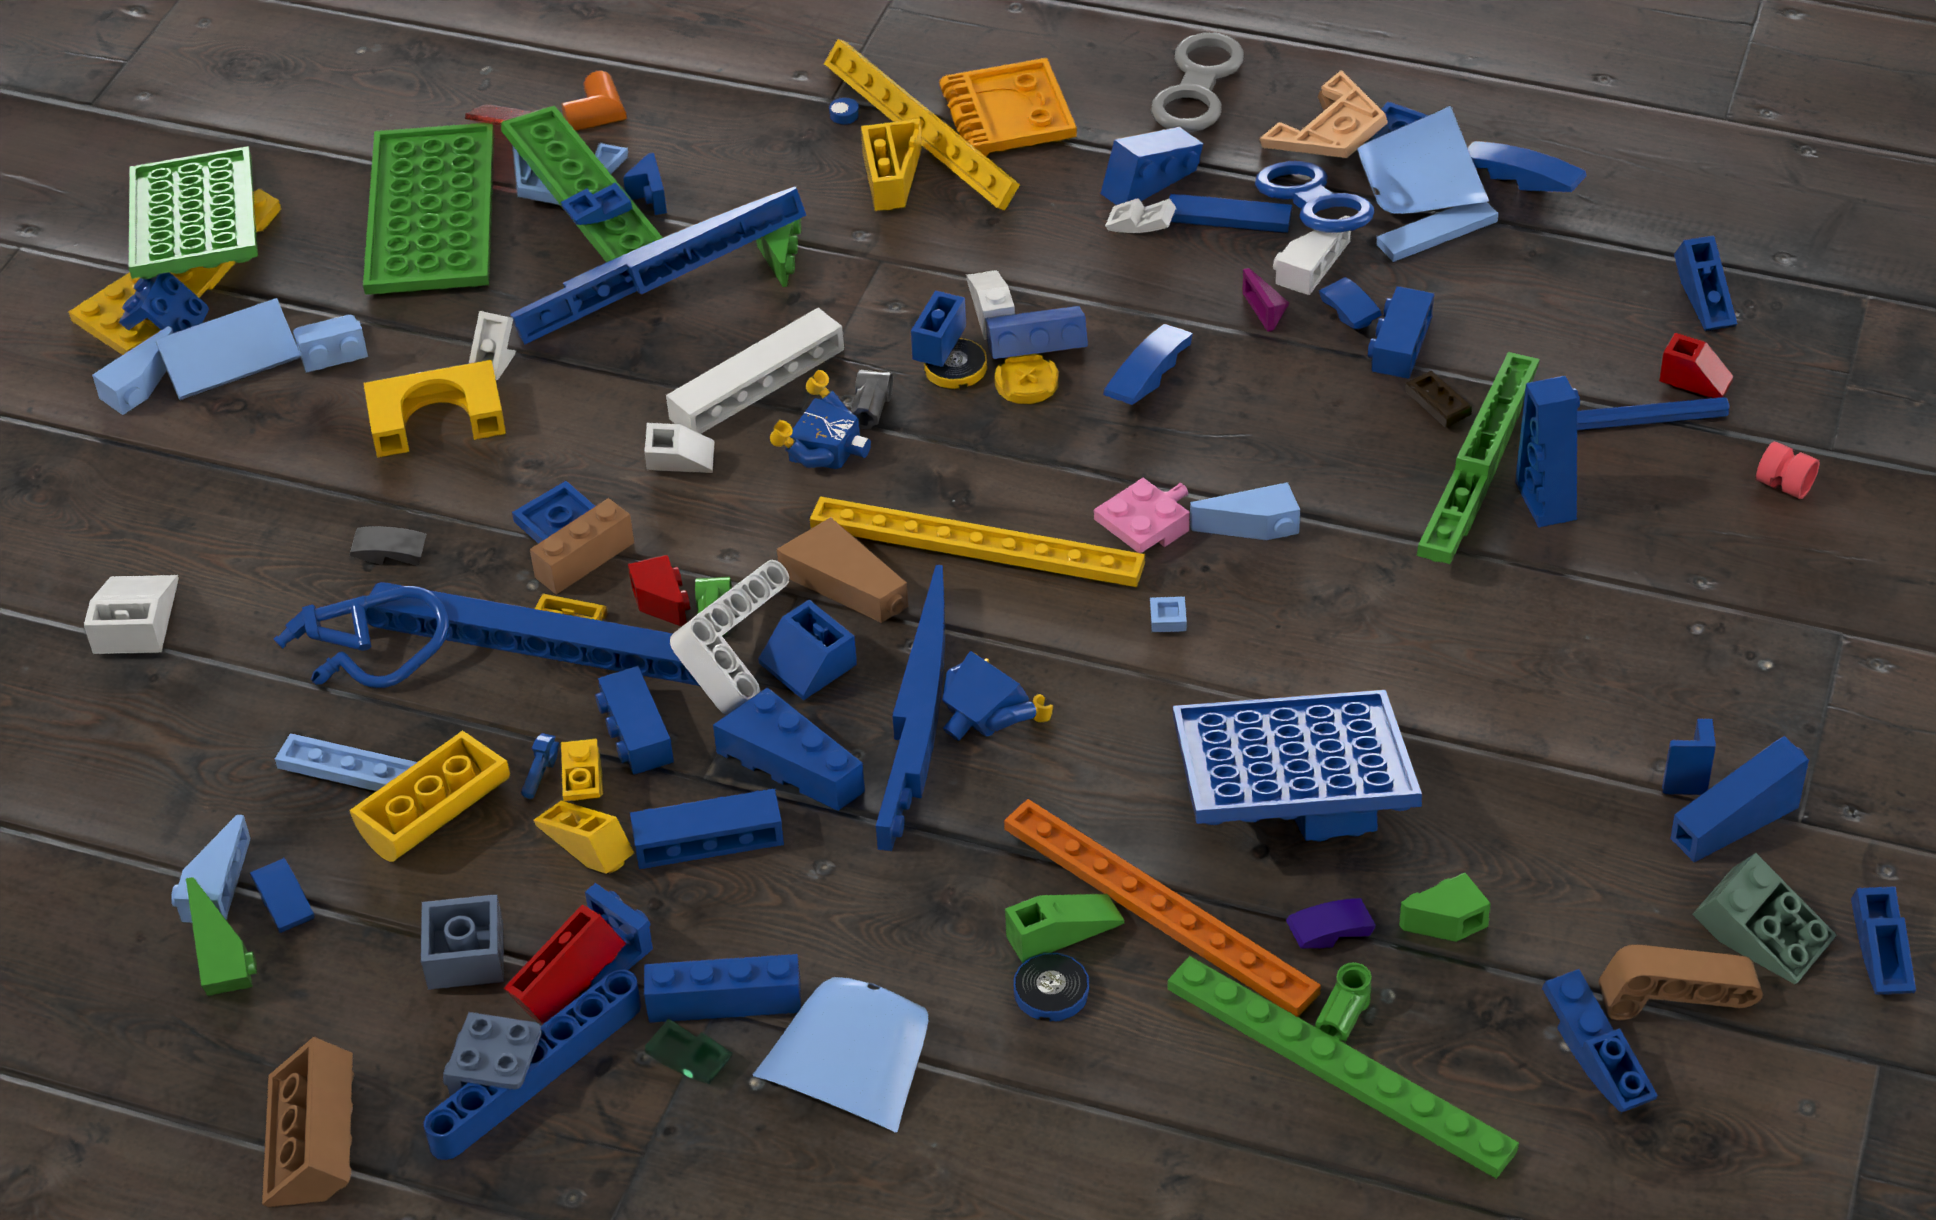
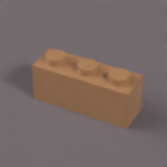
[530,498,634,595]

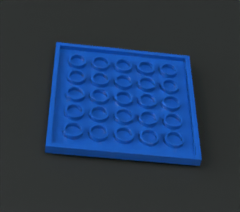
[1173,690,1422,825]

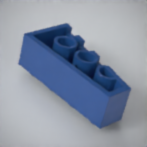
[713,688,865,811]

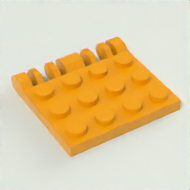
[939,58,1077,156]

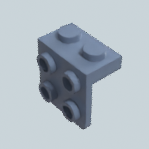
[443,1012,542,1096]

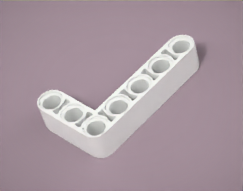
[670,560,789,715]

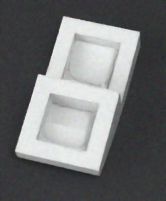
[1105,198,1176,233]

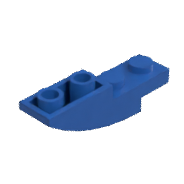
[1542,969,1658,1113]

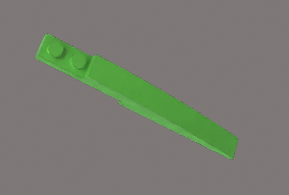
[1417,352,1540,564]

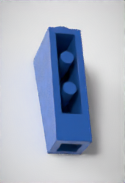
[1670,736,1809,862]

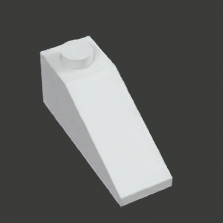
[1273,216,1351,295]
[966,270,1015,340]

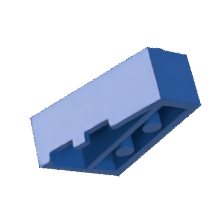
[1100,127,1204,205]

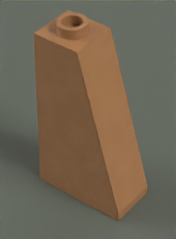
[777,517,908,623]

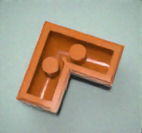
[562,71,627,131]

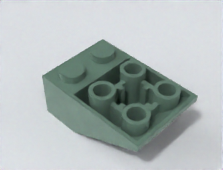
[1692,853,1837,984]

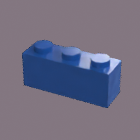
[1368,286,1434,379]
[985,306,1088,359]
[595,666,674,775]

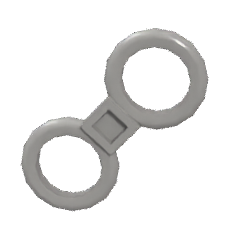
[1151,33,1244,132]

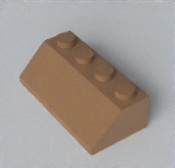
[262,1037,354,1207]

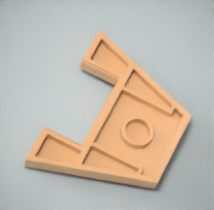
[1260,70,1388,158]

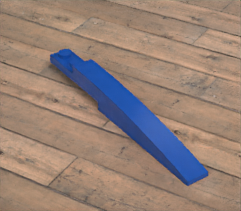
[510,187,806,344]
[876,564,945,851]

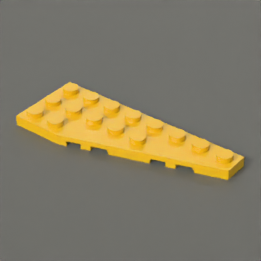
[69,188,281,355]

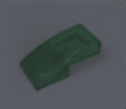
[645,1018,733,1084]

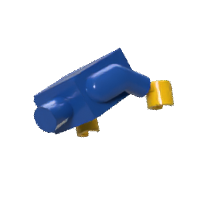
[770,370,871,469]
[942,651,1053,741]

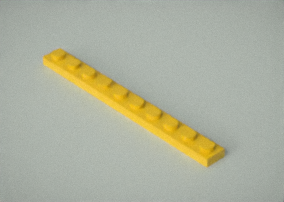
[824,39,1020,211]
[810,496,1145,587]

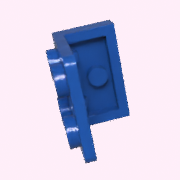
[119,272,209,333]
[585,883,653,988]

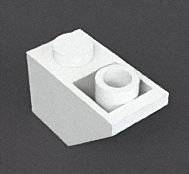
[645,423,715,473]

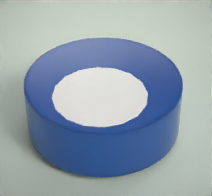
[829,98,859,124]

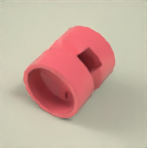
[1756,441,1820,499]

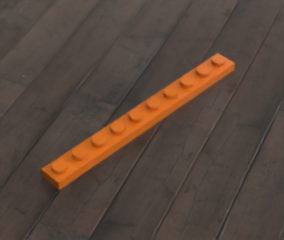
[1004,799,1321,1017]

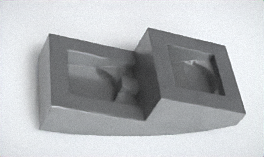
[349,526,426,566]

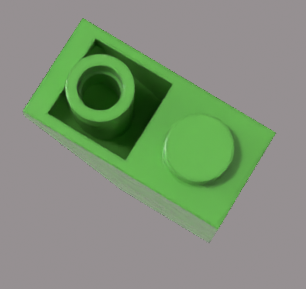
[1399,873,1491,942]

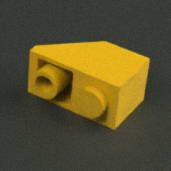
[561,739,603,801]

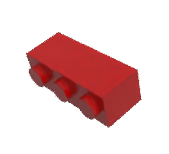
[504,904,626,1025]

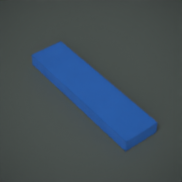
[1169,194,1292,233]

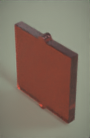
[465,104,533,125]

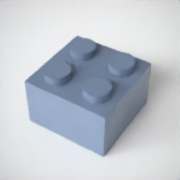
[421,894,504,990]

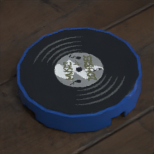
[1014,953,1089,1021]

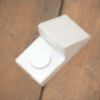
[469,311,516,380]

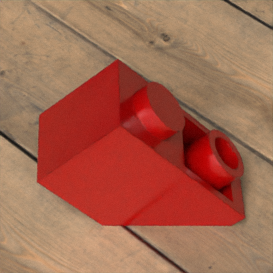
[1659,333,1733,398]
[628,555,691,626]

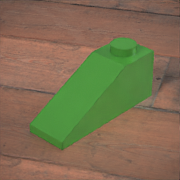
[186,877,257,996]

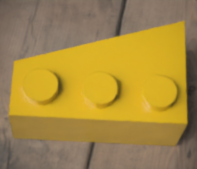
[861,119,922,211]

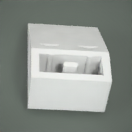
[84,575,179,654]

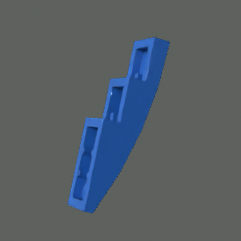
[1468,141,1587,192]
[1103,324,1193,405]

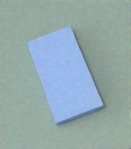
[156,298,300,400]

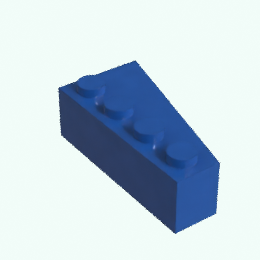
[1515,376,1580,527]

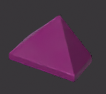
[1242,268,1289,332]

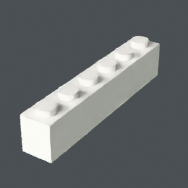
[666,308,844,434]

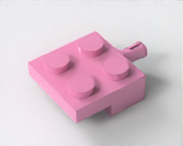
[1094,478,1190,553]

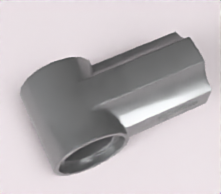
[851,370,893,429]

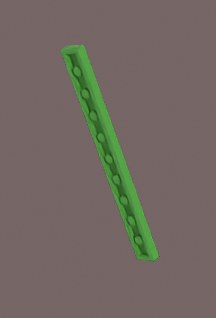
[1168,956,1519,1179]

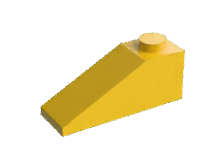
[533,800,635,874]

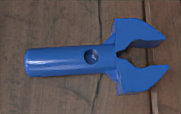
[521,733,559,799]

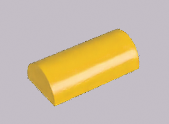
[349,730,510,862]

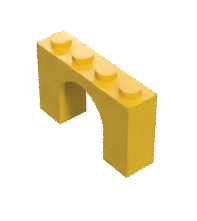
[364,360,506,458]

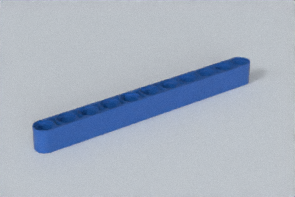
[365,582,700,686]

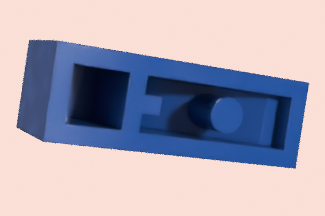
[1674,236,1737,331]

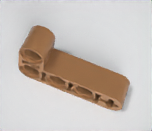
[1598,945,1763,1021]

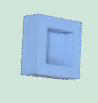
[1150,597,1187,632]

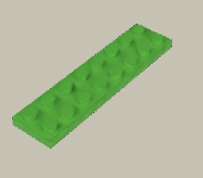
[501,105,663,263]

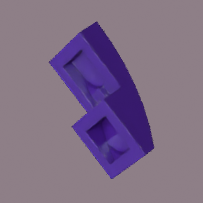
[1286,898,1376,949]

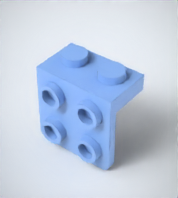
[293,315,368,373]

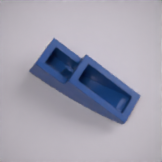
[1851,887,1916,995]

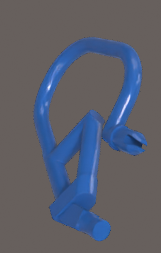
[274,586,449,688]

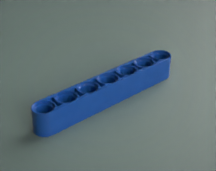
[424,969,641,1160]

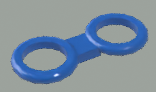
[1255,161,1374,233]

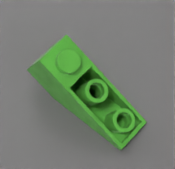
[756,218,801,287]
[1005,894,1125,964]

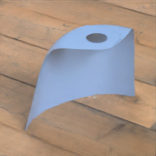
[1357,106,1489,214]
[753,977,928,1132]

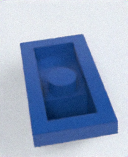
[623,153,667,215]

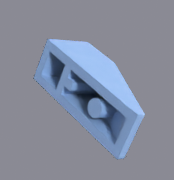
[92,326,173,415]
[1190,482,1300,540]
[171,815,251,923]

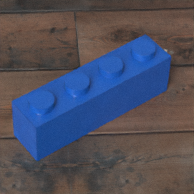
[630,789,784,869]
[644,954,802,1023]

